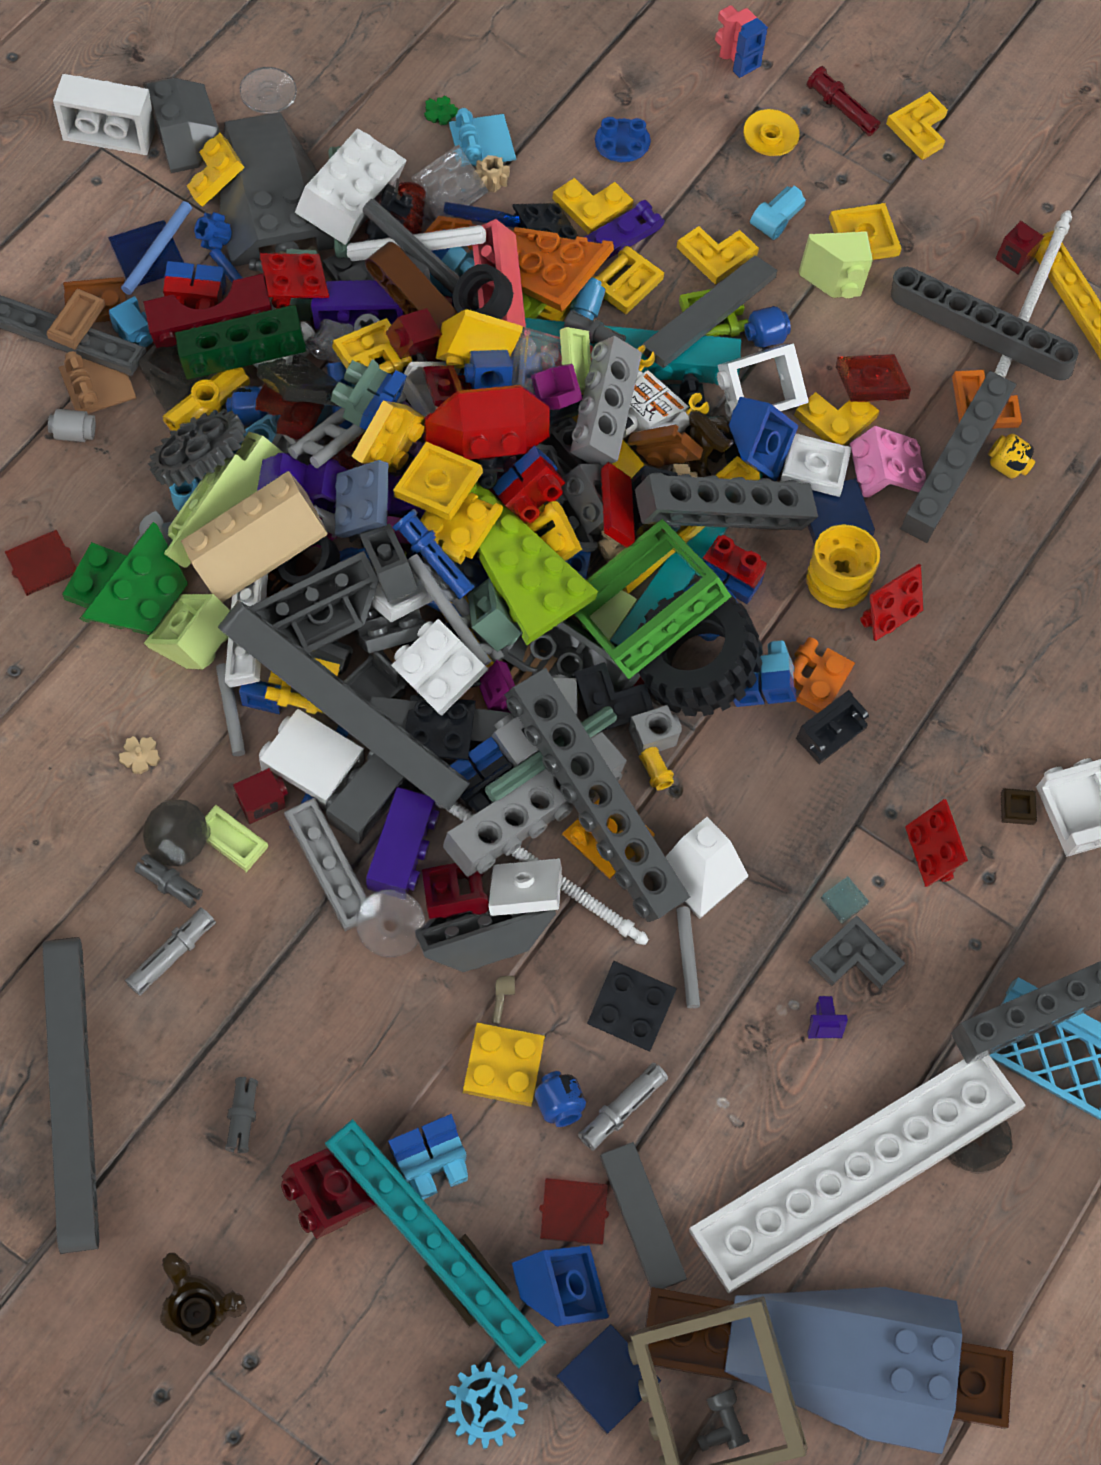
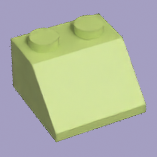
[799,232,873,298]
[144,594,230,669]

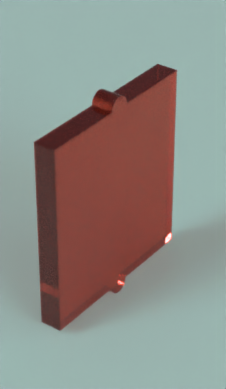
[5,530,77,596]
[539,1178,609,1245]

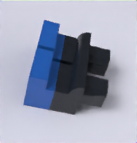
[450,736,513,813]

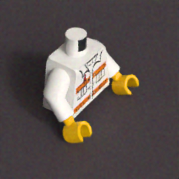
[623,345,709,438]

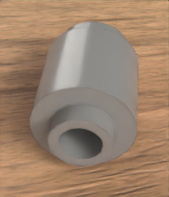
[48,409,96,442]

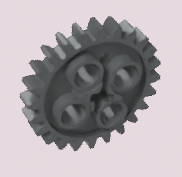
[148,409,246,487]

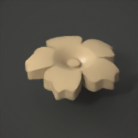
[119,736,160,774]

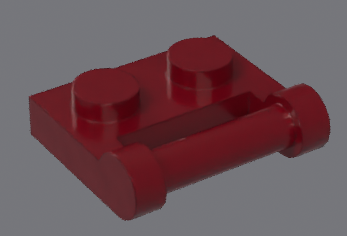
[422,863,489,919]

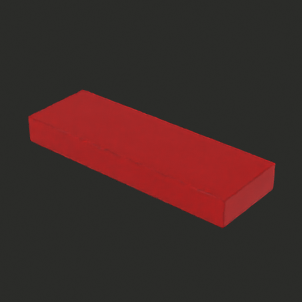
[601,462,635,548]

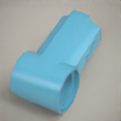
[750,186,806,240]

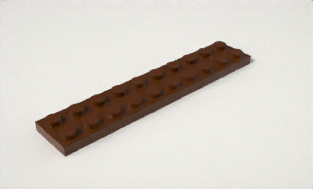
[645,1287,1014,1429]

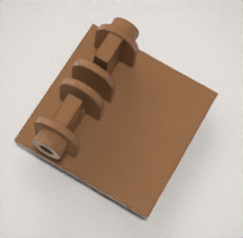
[58,351,137,414]

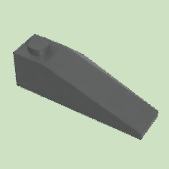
[501,617,640,693]

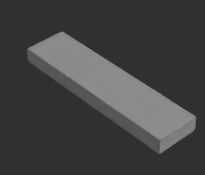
[284,797,375,931]

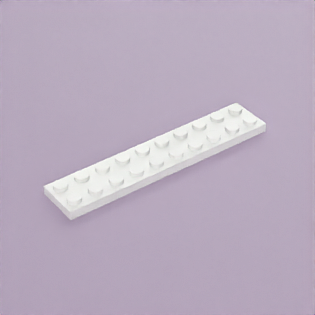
[689,1055,1025,1294]

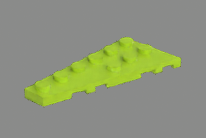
[468,481,598,645]

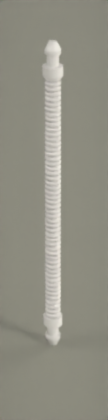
[994,210,1072,378]
[422,791,649,945]

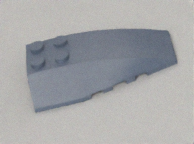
[724,1287,962,1454]

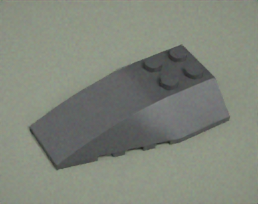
[219,112,334,267]

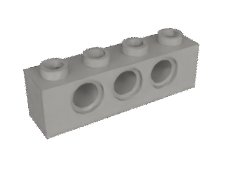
[570,336,642,467]

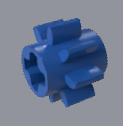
[194,212,232,250]

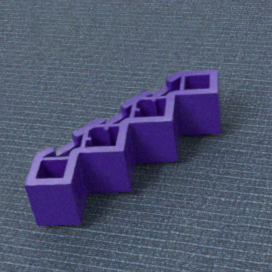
[257,452,426,520]

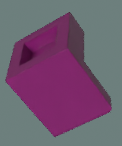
[531,364,583,410]

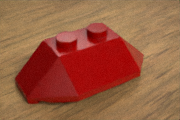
[424,385,550,460]

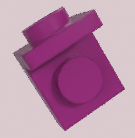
[479,660,515,713]

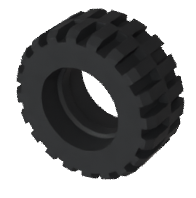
[637,590,763,716]

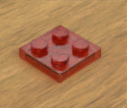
[836,354,911,402]

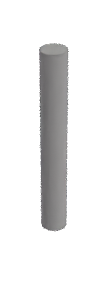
[216,663,246,756]
[676,907,700,1008]

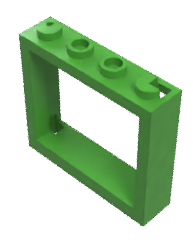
[574,519,732,679]

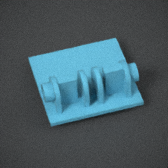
[449,108,516,168]

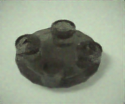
[143,799,211,867]

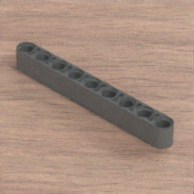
[218,600,470,810]
[43,937,99,1254]

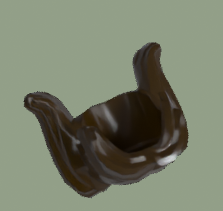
[678,410,734,478]
[160,1252,247,1346]

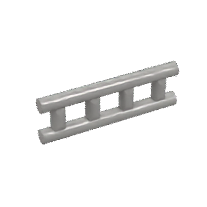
[288,391,406,468]
[408,554,505,666]

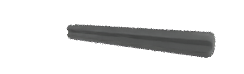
[362,199,479,311]

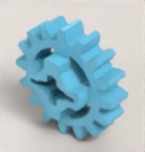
[446,1362,528,1449]

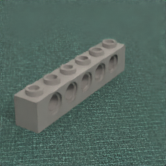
[443,732,627,877]

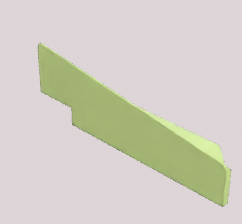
[164,432,282,568]

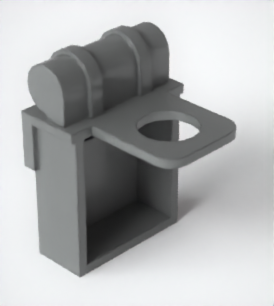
[344,650,411,702]

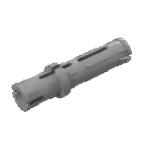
[124,907,216,996]
[578,1063,668,1151]

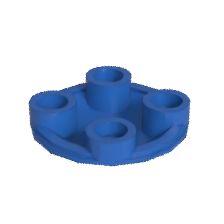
[594,117,651,162]

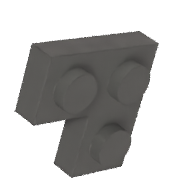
[808,915,905,989]

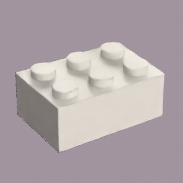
[53,74,156,155]

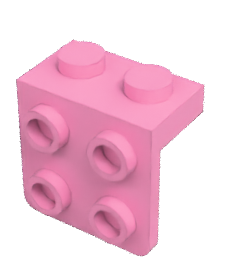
[850,426,926,498]

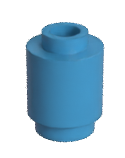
[569,277,606,320]

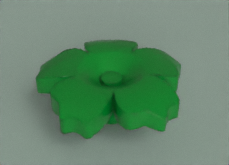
[424,95,458,125]

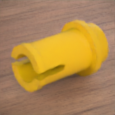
[638,747,674,791]

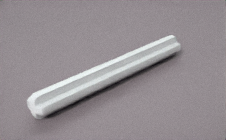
[347,225,486,261]

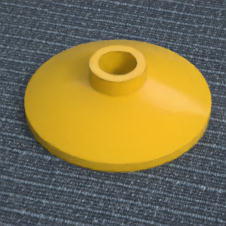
[743,109,800,156]

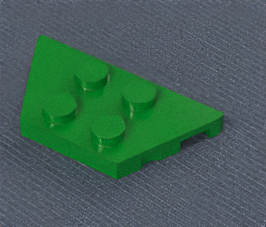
[79,522,188,635]

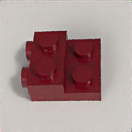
[281,1148,377,1240]

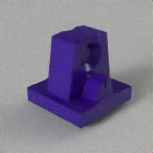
[807,996,848,1039]

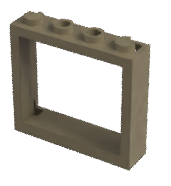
[628,1296,808,1465]

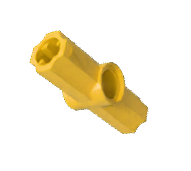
[162,367,250,431]

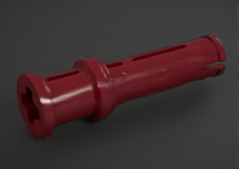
[806,66,881,136]

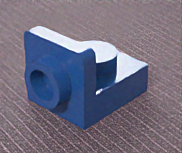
[239,681,292,715]

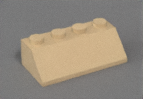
[181,471,328,603]

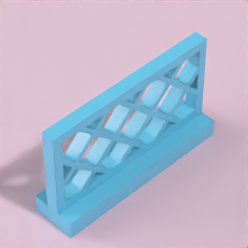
[990,977,1101,1121]

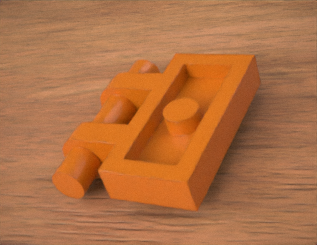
[793,637,855,713]

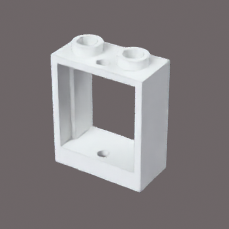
[717,343,809,419]

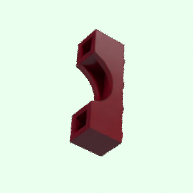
[143,273,273,348]

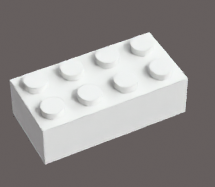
[295,128,407,245]

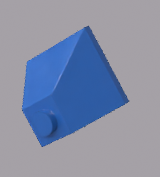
[729,397,799,482]
[512,1245,609,1327]

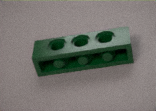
[175,305,307,380]

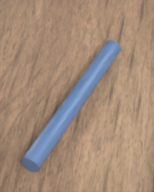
[121,201,192,295]

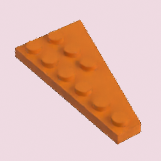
[424,216,614,312]

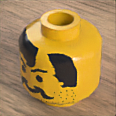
[988,434,1035,479]

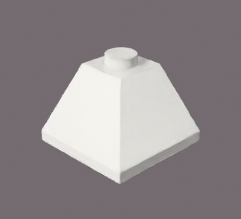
[666,817,748,919]

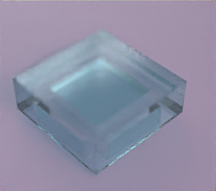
[821,876,869,924]

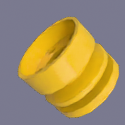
[806,524,880,609]

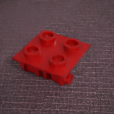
[259,253,329,309]
[860,564,923,641]
[905,799,968,887]

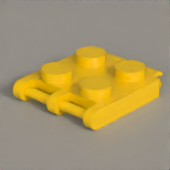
[420,492,503,564]

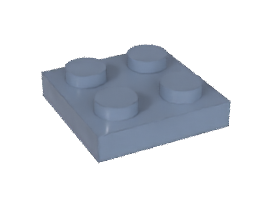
[334,460,389,538]

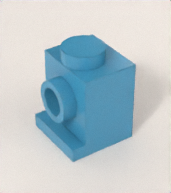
[109,296,153,347]

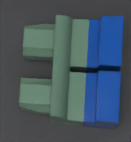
[331,359,407,430]

